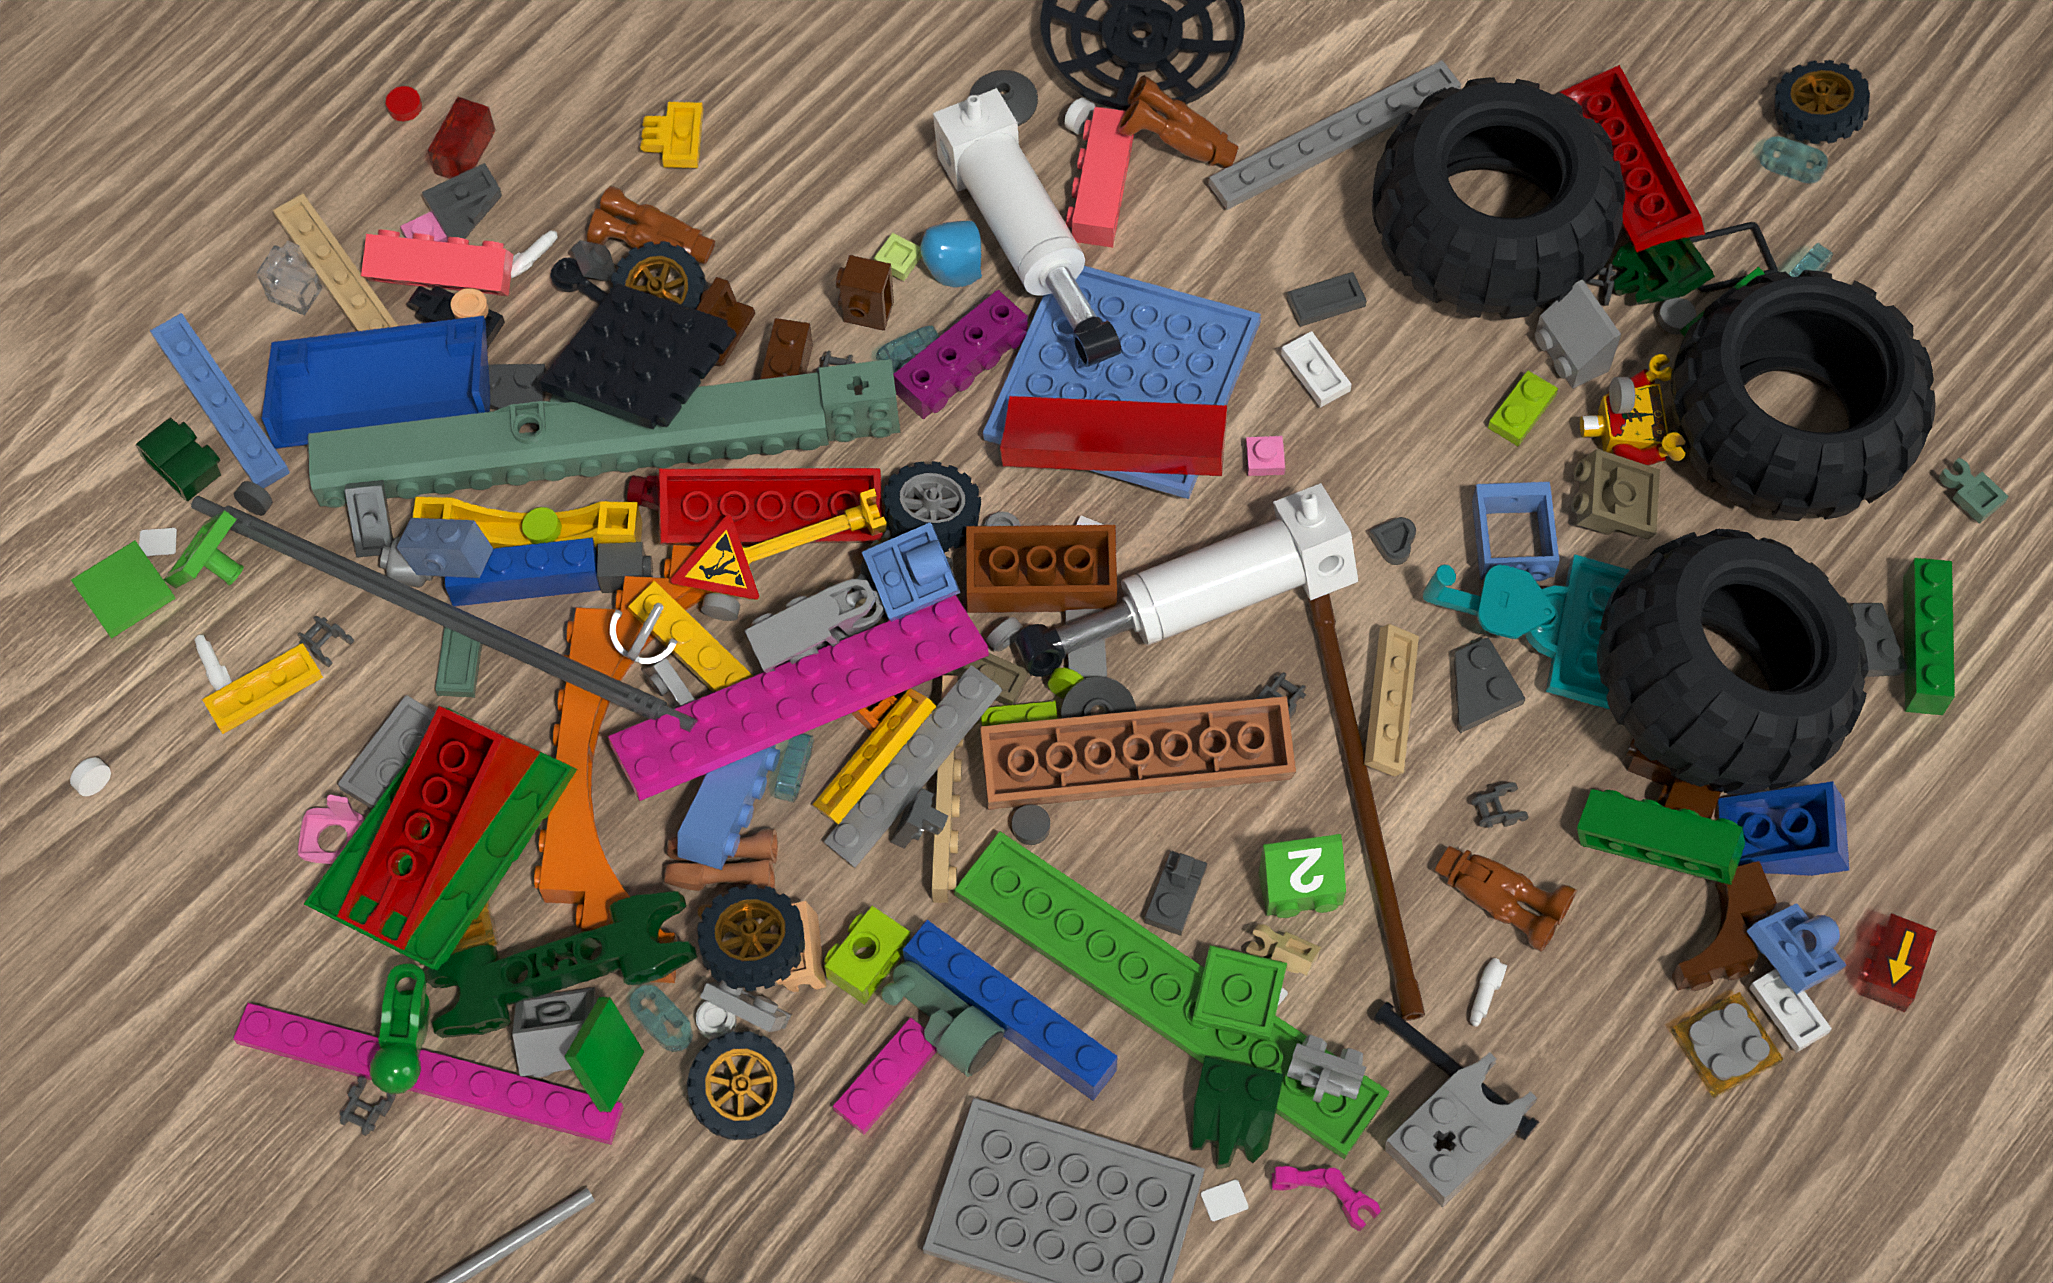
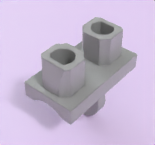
[1287,1035,1366,1103]

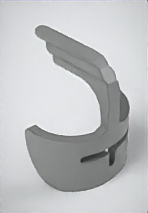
[609,603,678,664]

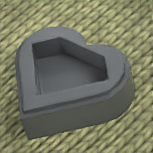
[1369,517,1416,565]

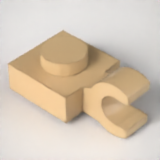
[1246,924,1322,976]

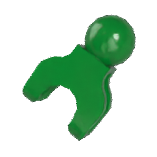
[369,964,431,1095]

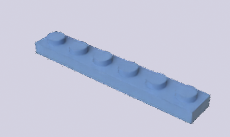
[150,313,290,488]

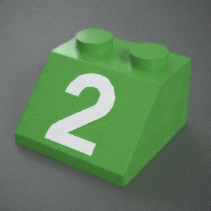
[1258,834,1346,918]

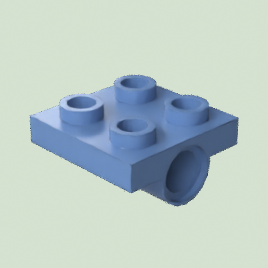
[862,522,961,622]
[1746,903,1847,995]

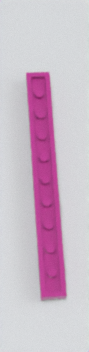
[233,1003,624,1145]

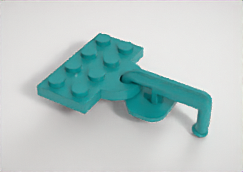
[1423,554,1630,709]

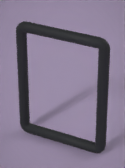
[1689,222,1778,292]

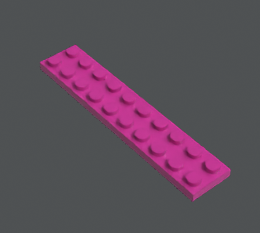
[608,595,989,801]

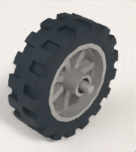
[882,461,981,552]

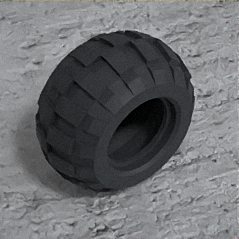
[1372,77,1625,319]
[1670,270,1936,521]
[1597,529,1869,794]

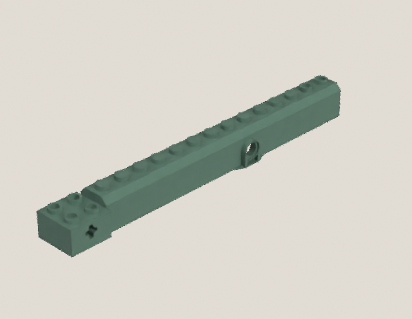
[308,359,901,508]

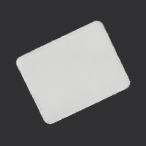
[139,528,177,556]
[1201,1180,1249,1221]

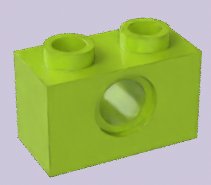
[824,906,911,1005]

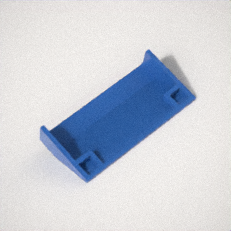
[262,316,491,449]

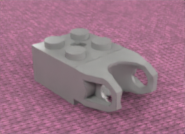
[744,579,885,673]
[1385,1053,1537,1208]

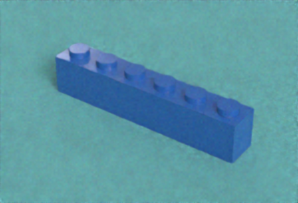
[903,920,1118,1101]

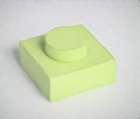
[874,233,922,281]

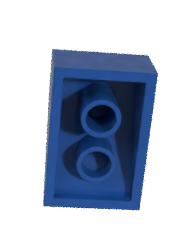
[1718,781,1850,876]

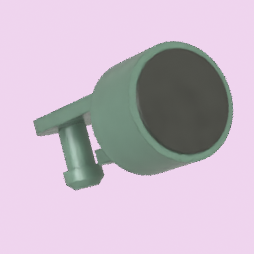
[881,961,1005,1077]

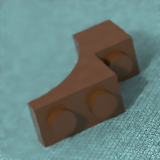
[1626,738,1721,819]
[1672,861,1777,991]

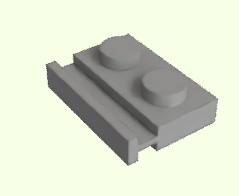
[700,980,792,1032]

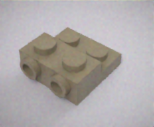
[1571,449,1660,540]

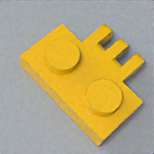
[640,102,704,168]

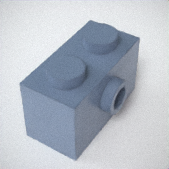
[397,518,493,578]

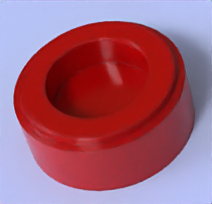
[386,86,422,121]

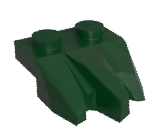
[1612,237,1715,305]
[1191,1056,1284,1169]

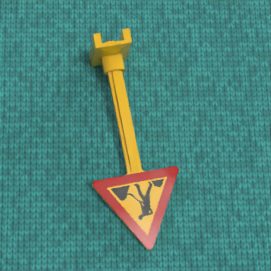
[670,488,887,600]

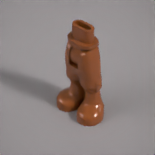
[1118,75,1239,168]
[587,186,715,265]
[1435,846,1577,952]

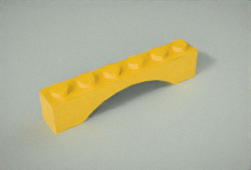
[413,497,642,554]

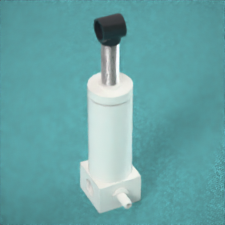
[933,88,1122,367]
[1015,483,1358,677]

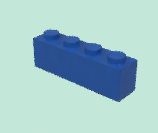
[445,538,601,607]

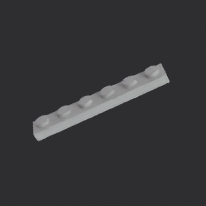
[824,665,1003,868]

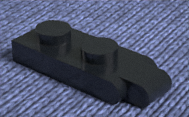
[407,286,505,349]

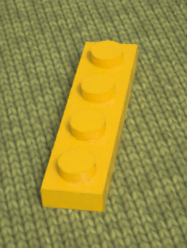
[627,581,754,693]
[813,688,936,824]

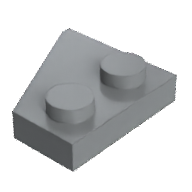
[642,657,695,709]

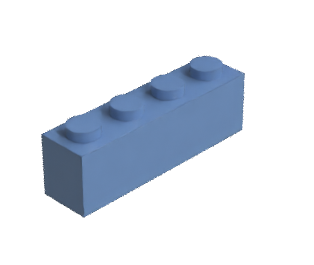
[677,745,780,870]

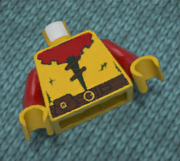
[1580,354,1686,466]

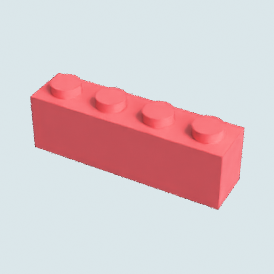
[1066,107,1134,248]
[361,229,514,296]

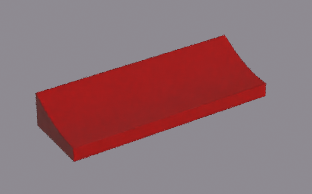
[1556,65,1705,253]
[1000,396,1227,476]
[656,468,883,545]

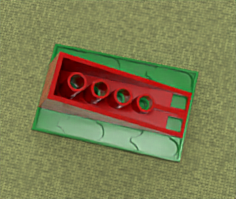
[304,706,577,970]

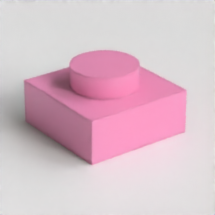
[400,211,448,242]
[1245,436,1285,476]

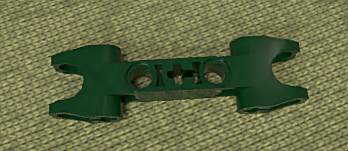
[424,891,697,1038]

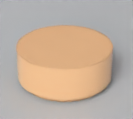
[451,288,489,319]

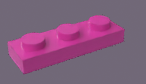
[833,1017,937,1135]

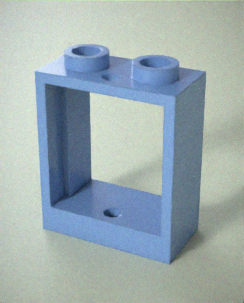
[1472,482,1559,581]

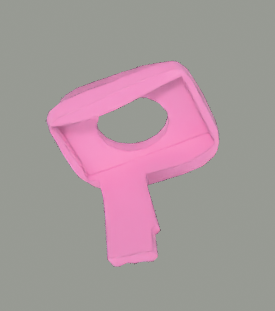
[298,794,365,864]

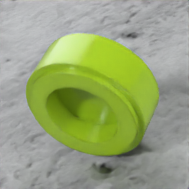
[522,507,562,544]
[1048,667,1084,699]

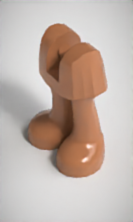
[664,829,778,891]

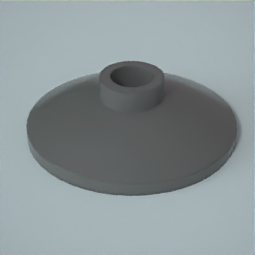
[970,70,1038,126]
[1061,676,1137,719]

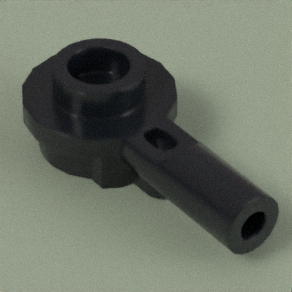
[551,257,608,305]

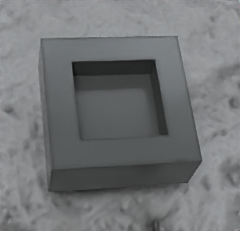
[571,240,617,282]

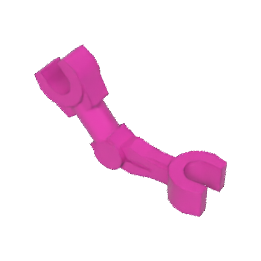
[1271,1166,1381,1232]

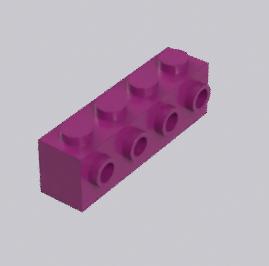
[893,290,1028,420]

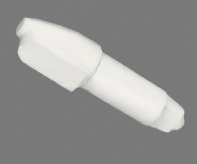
[511,231,558,278]
[195,634,232,691]
[1470,958,1507,1027]

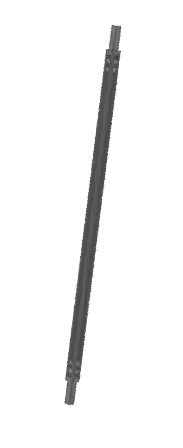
[191,496,697,732]

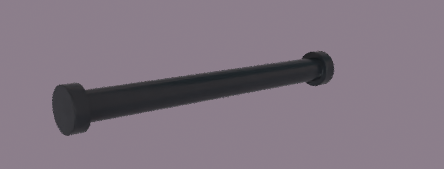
[1373,1001,1540,1141]

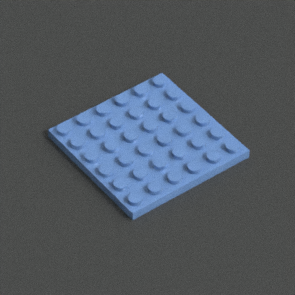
[983,266,1261,499]

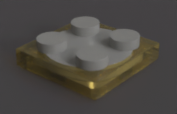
[1671,992,1784,1098]

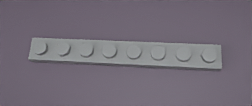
[1209,60,1461,210]

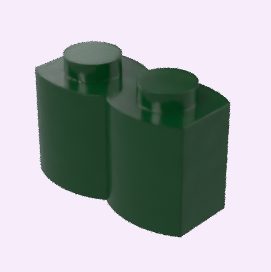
[135,417,222,502]

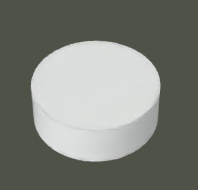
[1064,98,1096,134]
[70,757,111,796]
[696,1001,737,1040]

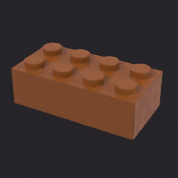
[966,525,1117,613]

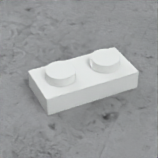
[1281,331,1352,408]
[1749,969,1832,1053]

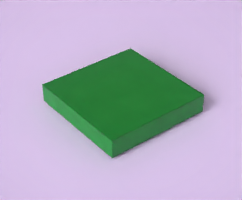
[564,997,644,1112]

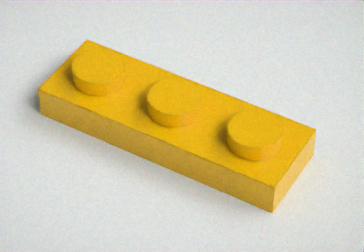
[202,643,323,734]

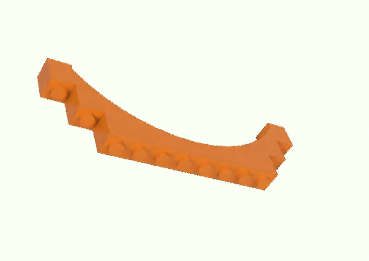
[534,545,714,983]

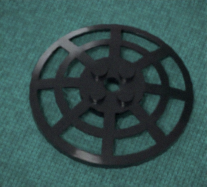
[1040,0,1245,112]

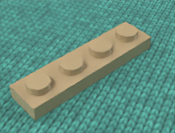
[1364,624,1419,777]

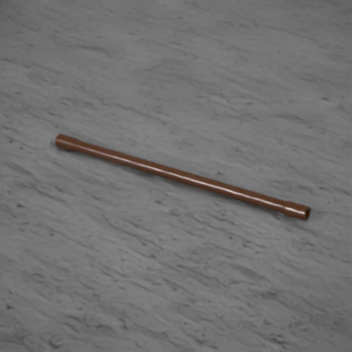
[1308,593,1425,1021]

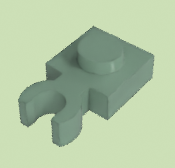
[1939,458,2009,524]

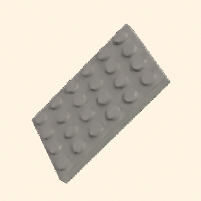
[923,1098,1205,1283]

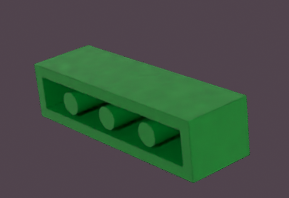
[1903,558,1955,715]
[1577,789,1745,885]

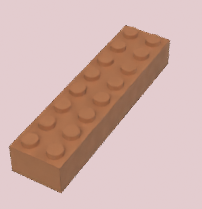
[980,696,1296,810]

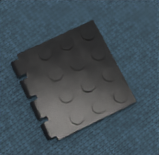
[540,283,737,430]

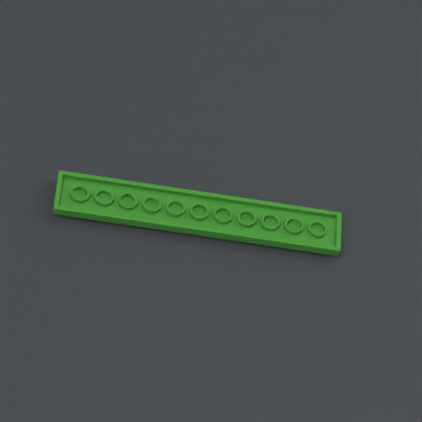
[954,831,1390,1160]

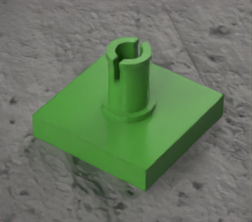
[164,510,244,589]

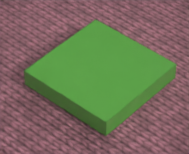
[71,540,176,639]
[1192,945,1287,1041]

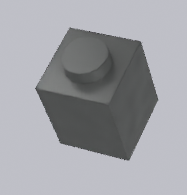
[597,542,653,593]

